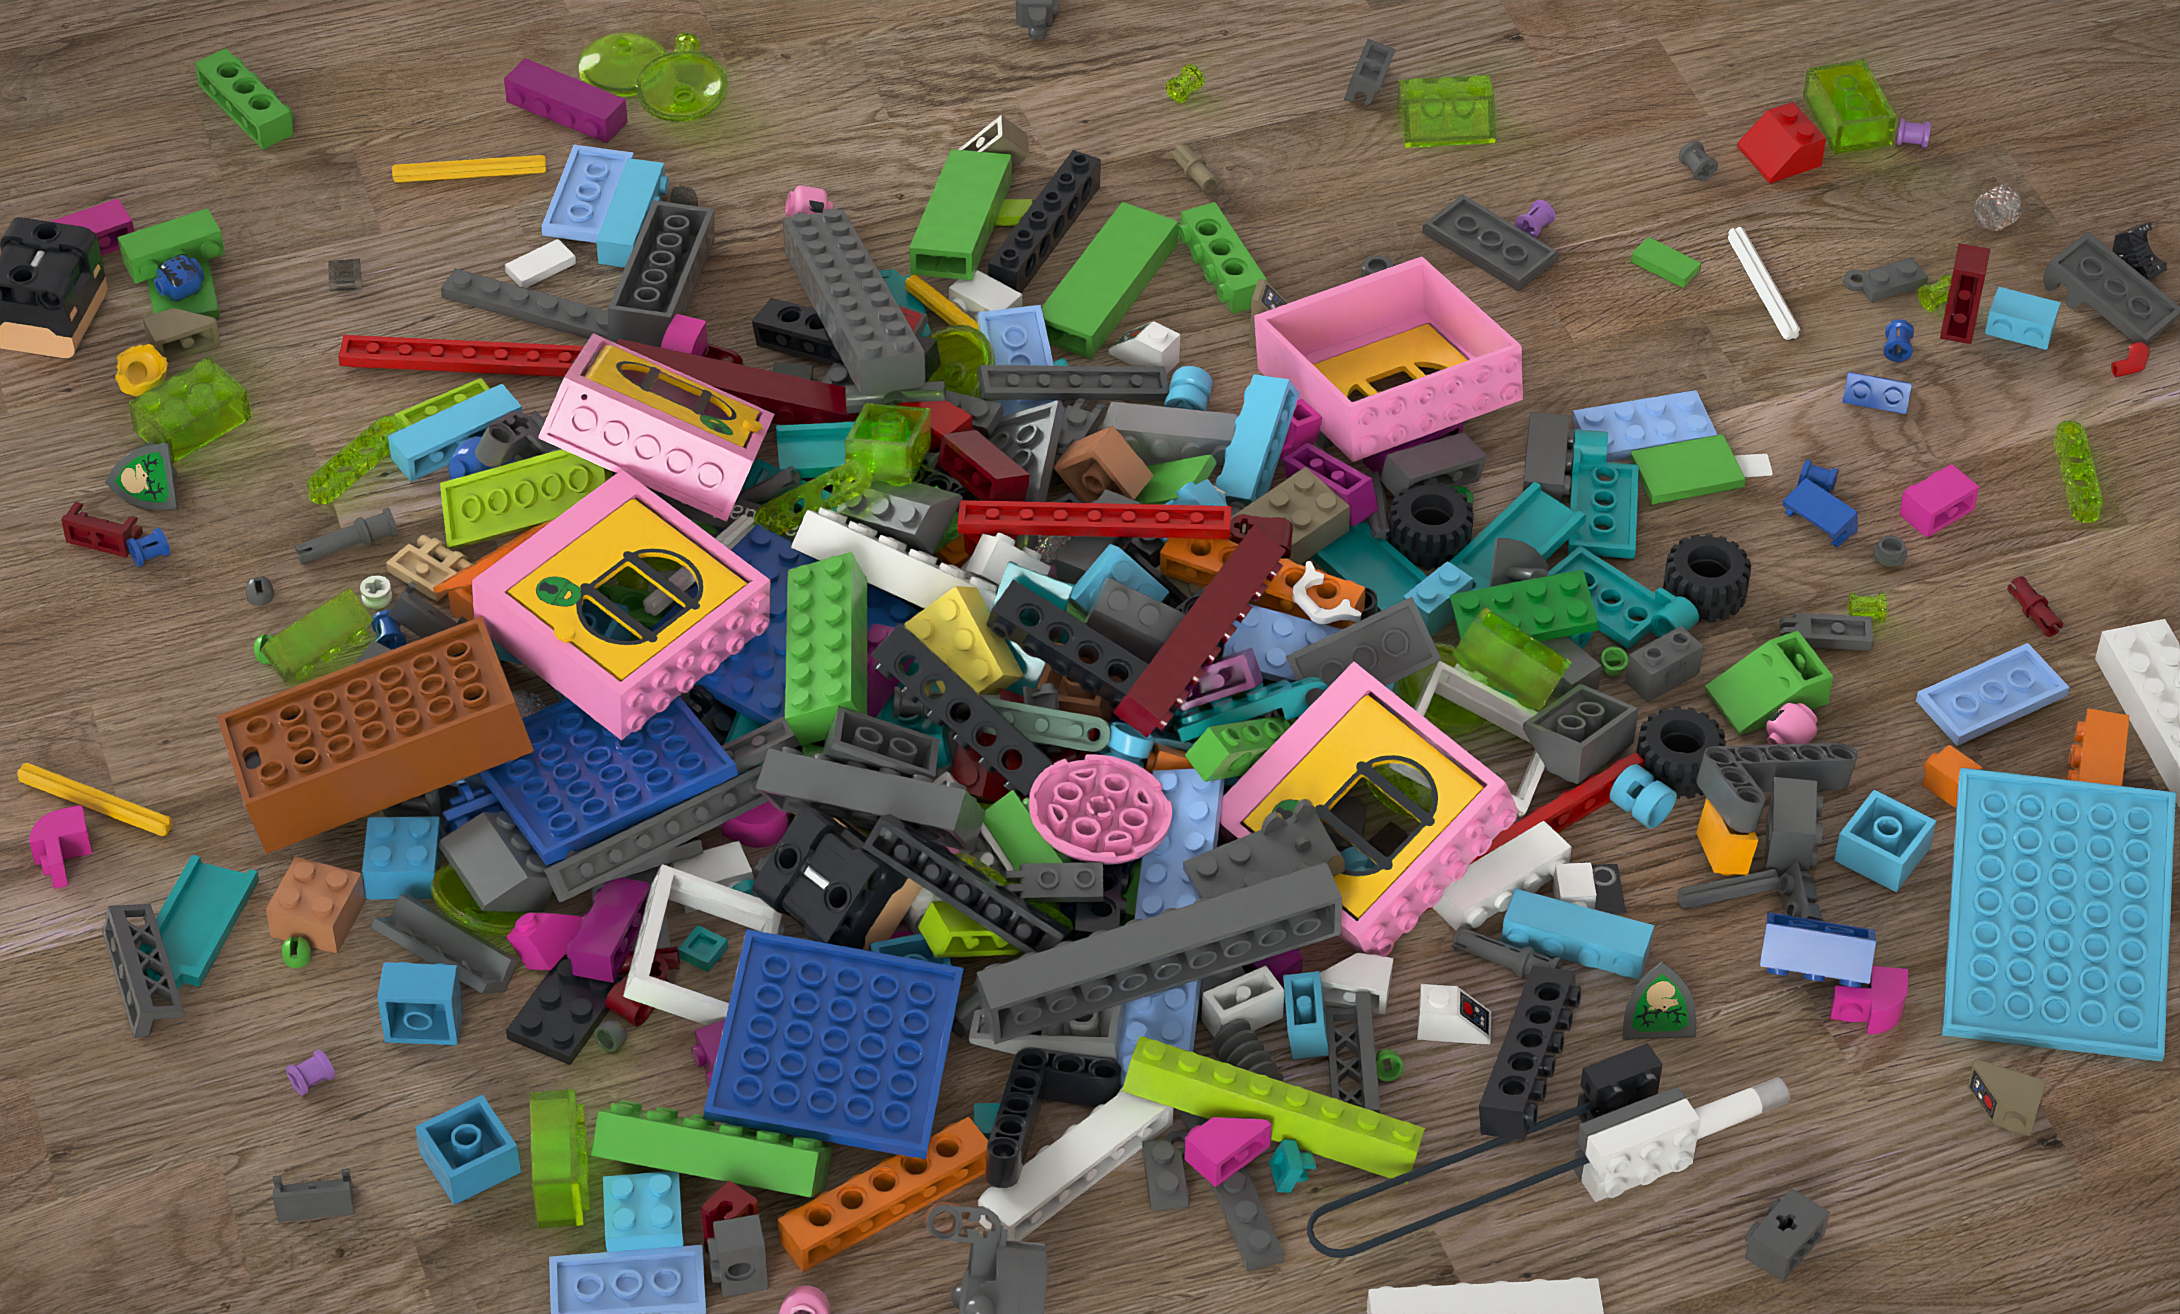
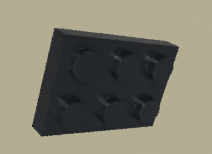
[506,955,624,1065]

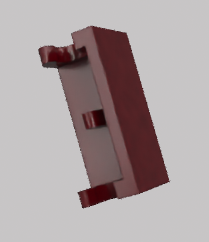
[61,502,143,558]
[701,1180,759,1254]

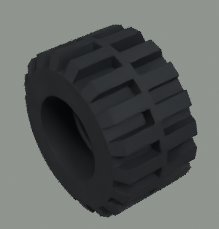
[1388,482,1474,570]
[1663,534,1751,622]
[1636,706,1726,799]

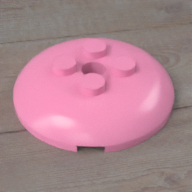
[1029,755,1172,865]

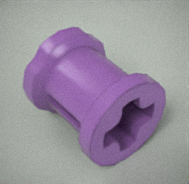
[1896,117,1931,149]
[1515,200,1556,238]
[286,1049,335,1096]

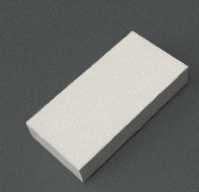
[505,239,576,288]

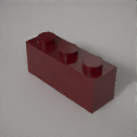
[1940,243,1990,344]
[938,430,1030,502]

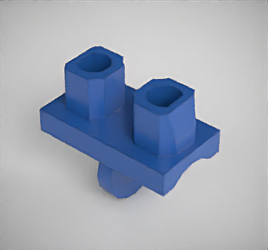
[441,782,504,833]

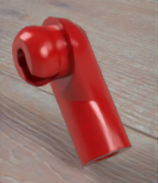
[2111,342,2150,377]

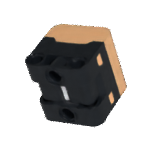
[0,217,108,358]
[752,807,922,951]

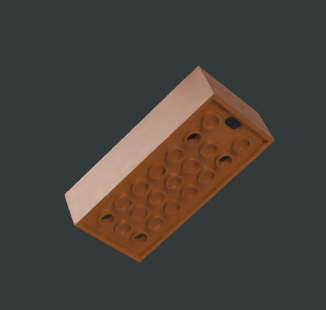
[217,616,534,854]

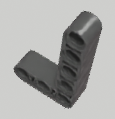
[1696,743,1858,833]

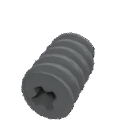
[1211,1019,1284,1082]

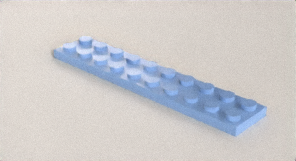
[1118,769,1225,1089]

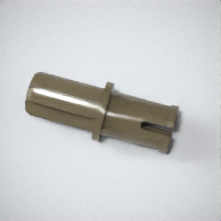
[1172,144,1219,193]

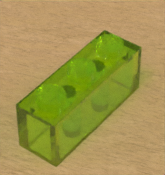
[261,587,374,683]

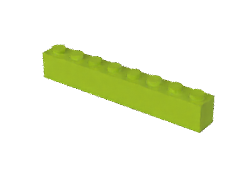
[1122,1036,1425,1184]

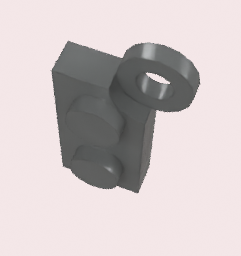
[1843,257,1928,303]
[1142,1131,1189,1211]

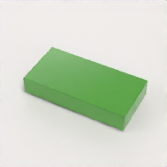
[1630,237,1701,288]

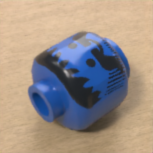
[154,255,204,301]

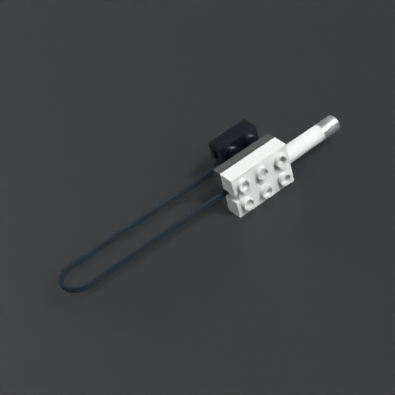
[1307,1043,1790,1258]

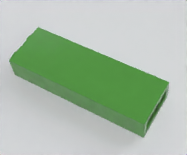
[909,149,1012,280]
[1041,202,1178,360]

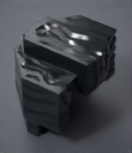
[2112,222,2168,279]

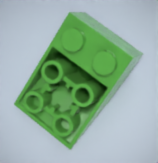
[1705,630,1833,736]

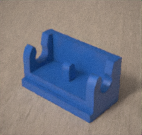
[1782,478,1858,547]

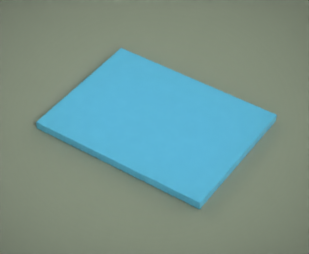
[1942,768,2176,1062]

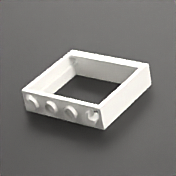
[1388,661,1545,822]
[623,864,785,1026]

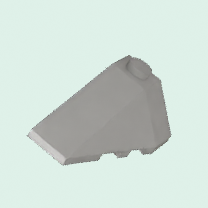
[969,1003,1125,1063]

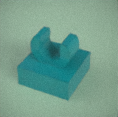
[1269,1139,1316,1193]

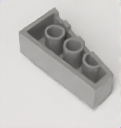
[1101,402,1237,466]

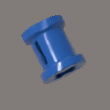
[1883,319,1914,362]
[1798,459,1839,494]
[127,527,170,567]
[371,609,406,650]

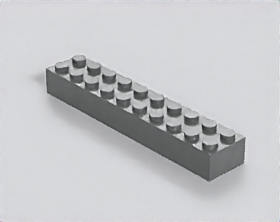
[783,209,925,396]
[977,862,1342,1044]

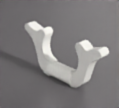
[1292,561,1361,624]

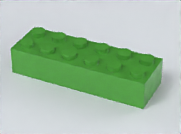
[785,552,867,746]
[591,1100,833,1197]

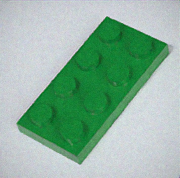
[1450,569,1598,656]

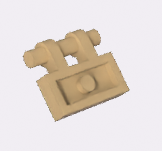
[386,535,474,602]

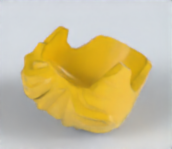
[115,344,168,398]

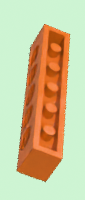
[1160,538,1365,629]
[777,1116,988,1272]

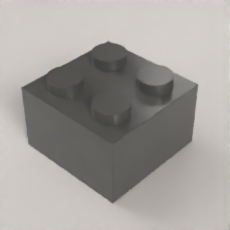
[1765,777,1823,878]

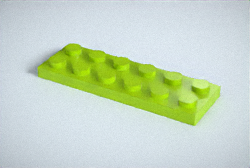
[440,449,613,549]

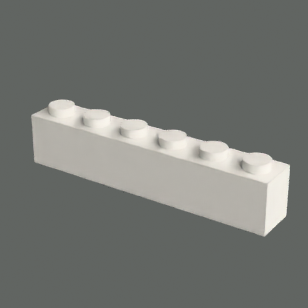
[978,1087,1173,1241]
[1367,1277,1604,1314]

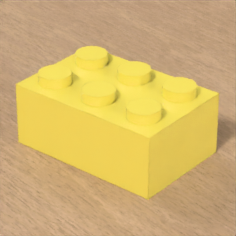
[905,586,1024,695]

